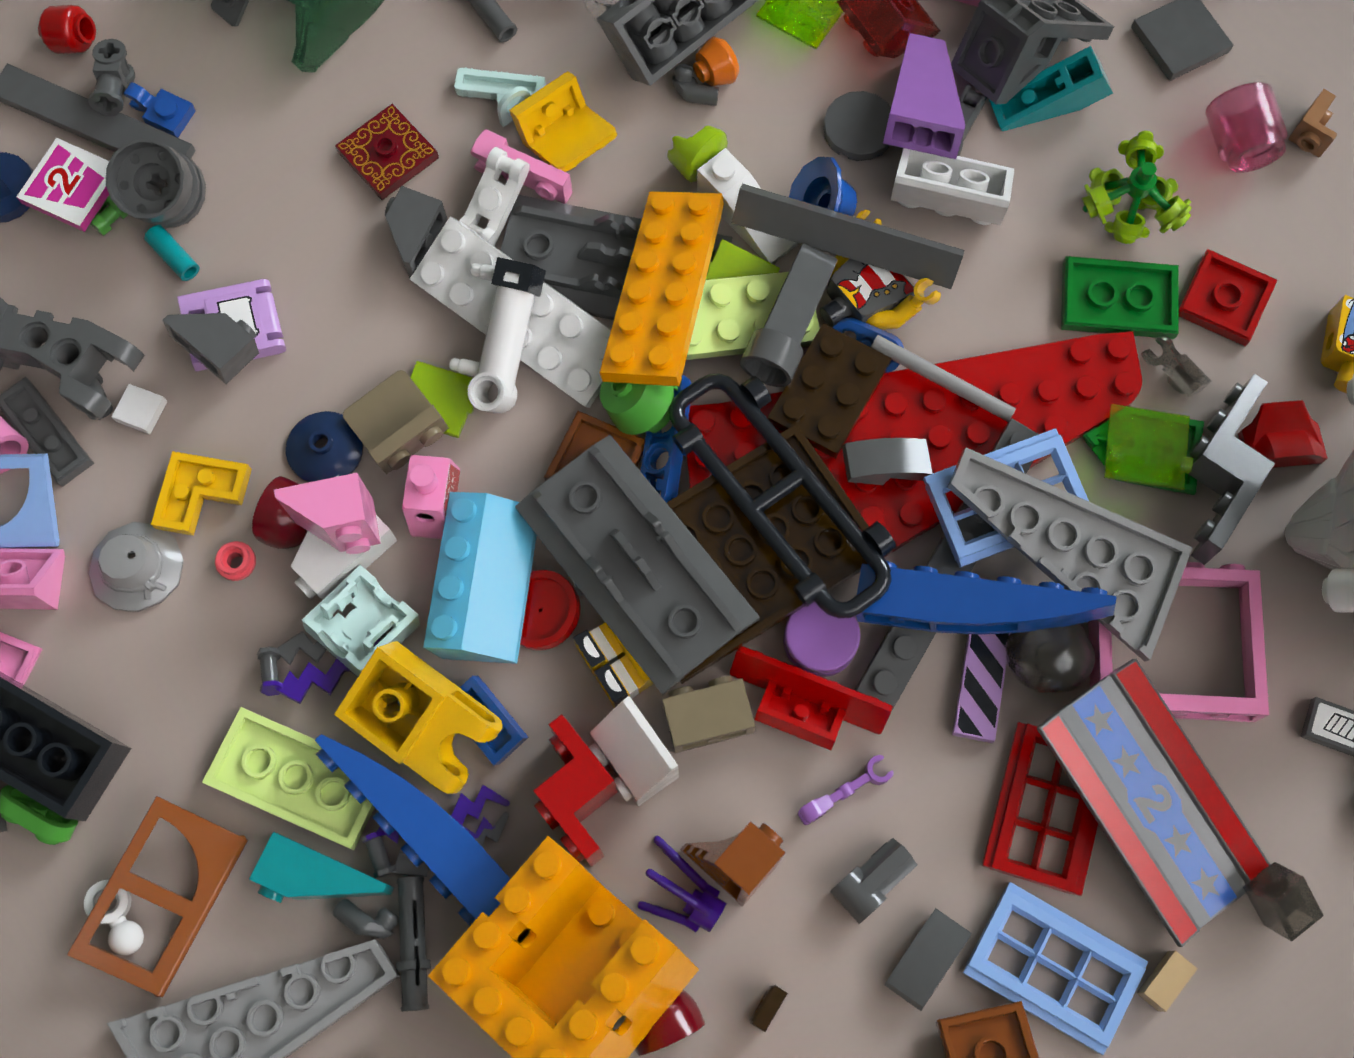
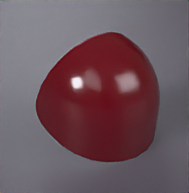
[252,476,307,549]
[635,990,705,1056]

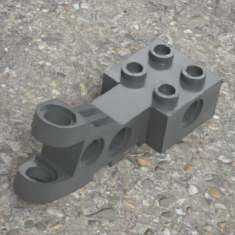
[0,297,145,420]

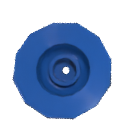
[789,157,857,216]

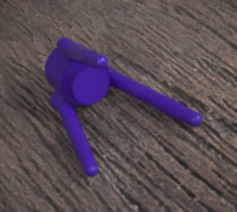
[637,836,727,933]

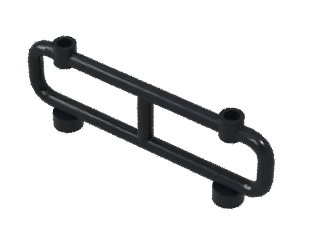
[669,373,896,619]

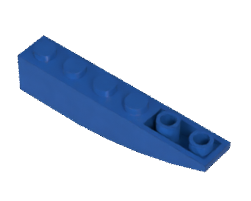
[856,561,1117,635]
[315,734,511,926]

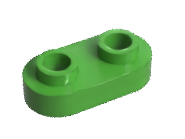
[0,785,78,845]

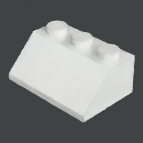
[891,148,1014,225]

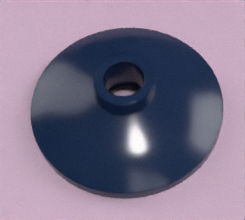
[286,411,364,483]

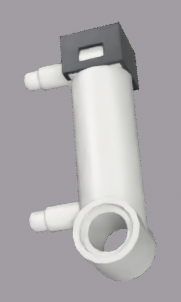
[449,257,546,413]

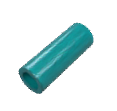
[144,225,200,281]

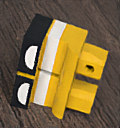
[573,623,653,708]

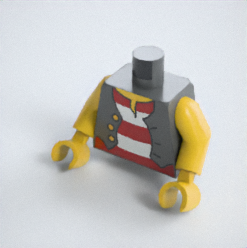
[820,210,941,330]

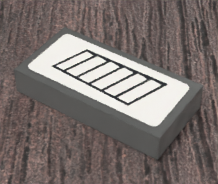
[1301,697,1354,757]

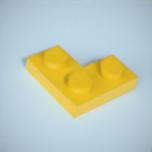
[151,451,252,536]

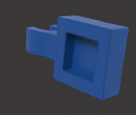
[123,82,196,138]

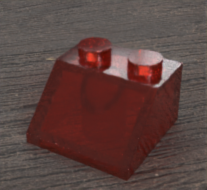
[837,0,940,59]

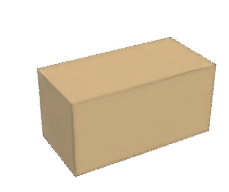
[1137,950,1198,1012]

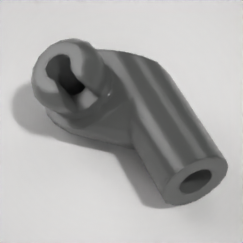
[333,899,399,939]

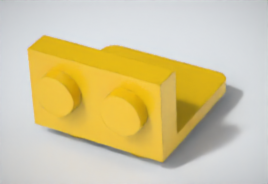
[509,71,617,172]

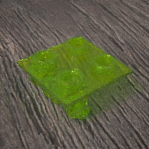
[756,0,852,49]
[1104,404,1193,490]

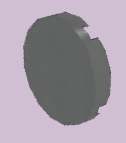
[823,91,891,161]

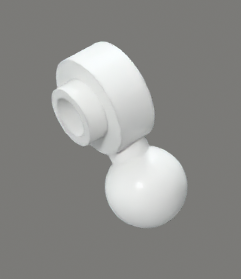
[84,880,144,956]

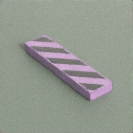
[952,578,1011,743]

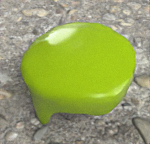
[667,126,728,183]

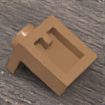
[1288,89,1337,157]

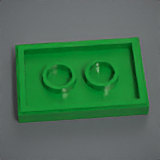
[1061,256,1179,339]

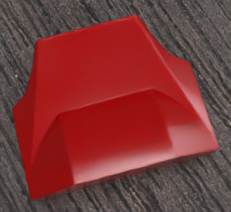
[1238,400,1328,468]

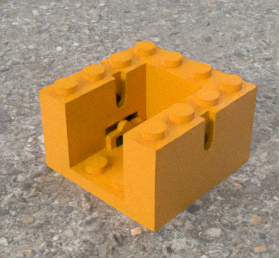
[428,836,699,1058]

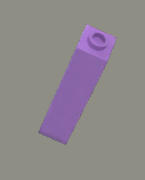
[883,33,965,159]

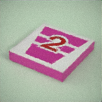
[17,138,109,232]

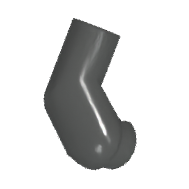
[672,64,719,106]

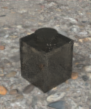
[1243,862,1324,942]

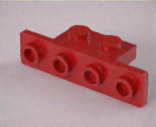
[730,646,893,751]

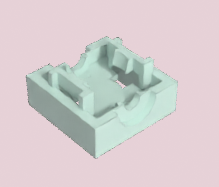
[302,565,420,676]

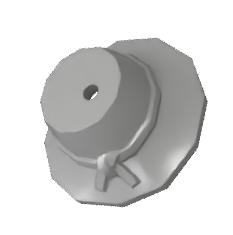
[89,522,184,612]

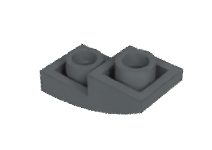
[842,438,933,485]
[885,908,972,1011]

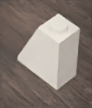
[291,475,397,600]

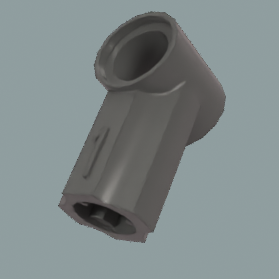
[830,838,918,924]

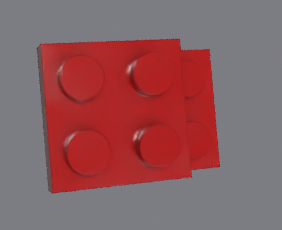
[533,714,618,867]

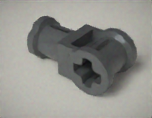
[89,39,135,116]

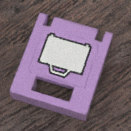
[177,279,286,372]

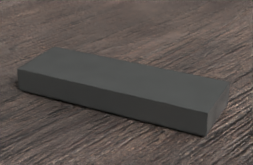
[0,377,94,487]

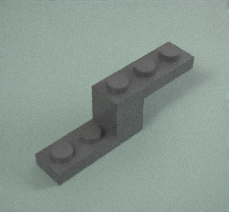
[1186,374,1275,565]

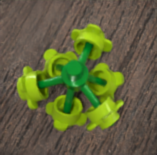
[1081,130,1192,244]

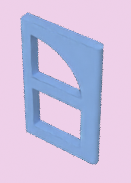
[0,453,60,548]

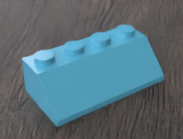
[423,492,537,664]

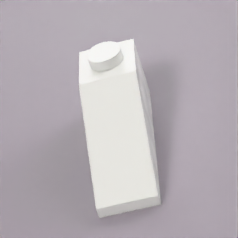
[697,148,798,264]

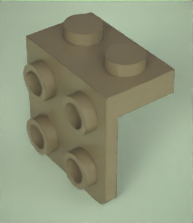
[343,370,449,474]

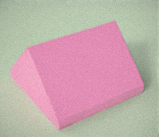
[0,548,65,610]

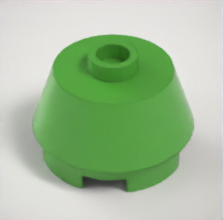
[600,381,678,435]

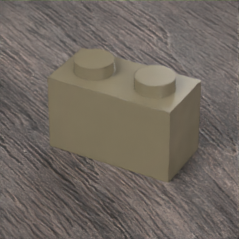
[662,676,755,753]

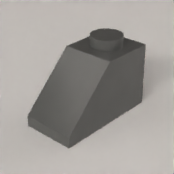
[385,185,447,278]
[163,313,259,384]

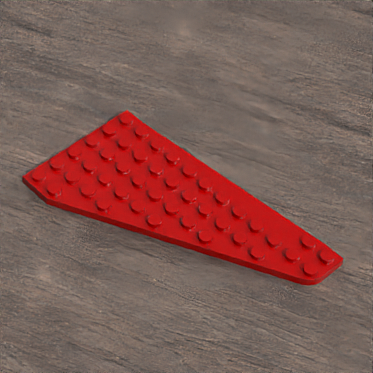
[687,331,1142,581]

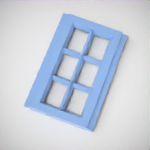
[923,428,1089,568]
[962,882,1148,1055]

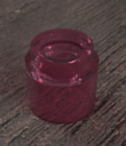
[1205,82,1288,173]

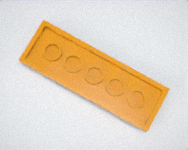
[600,191,724,387]

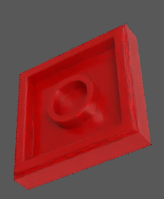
[1179,249,1277,347]

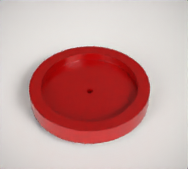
[520,570,581,650]

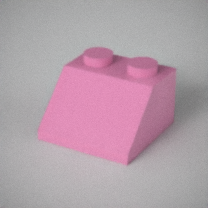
[274,473,381,554]

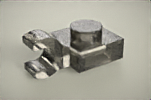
[1141,335,1212,397]

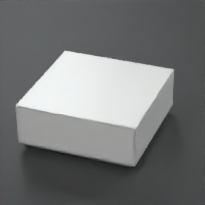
[111,384,168,434]

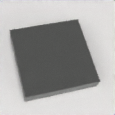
[1131,0,1234,81]

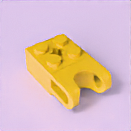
[334,641,502,794]

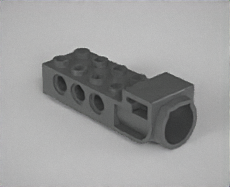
[596,0,758,86]

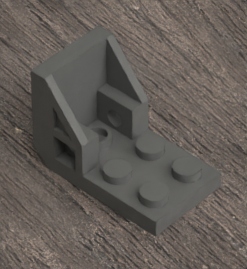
[951,0,1114,104]

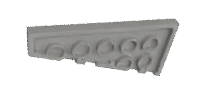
[947,447,1193,662]
[107,939,400,1058]

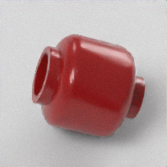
[38,5,96,54]

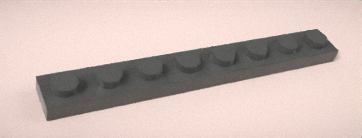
[855,418,1039,710]

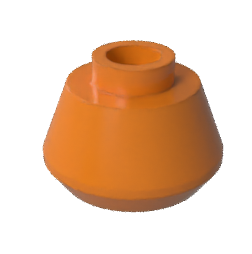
[693,37,739,86]

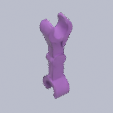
[798,755,894,825]

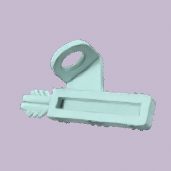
[454,67,546,127]

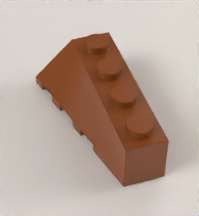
[680,821,786,907]

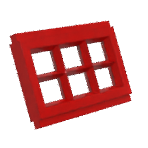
[982,722,1098,897]

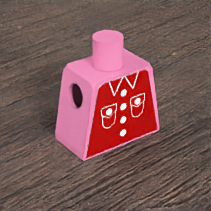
[402,455,460,539]

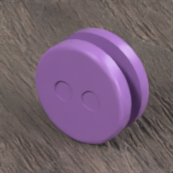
[783,602,860,677]

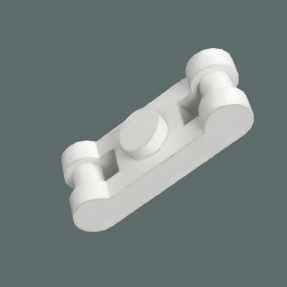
[459,147,530,247]

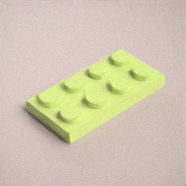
[686,272,820,360]
[202,707,375,850]

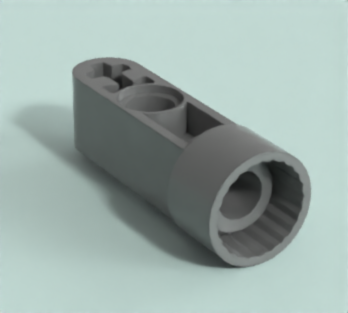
[740,243,838,387]

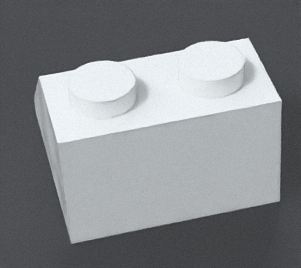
[589,696,679,806]

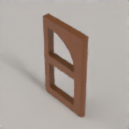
[67,795,248,997]

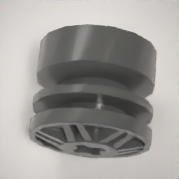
[105,138,206,228]

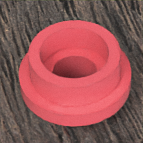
[215,541,256,581]

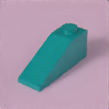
[989,46,1113,132]
[249,832,395,903]

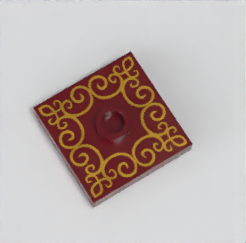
[335,104,439,200]

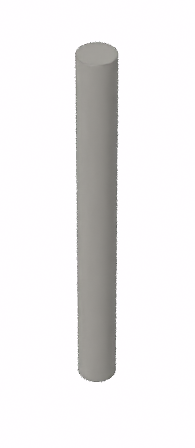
[871,335,1016,422]

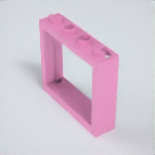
[1088,562,1269,722]

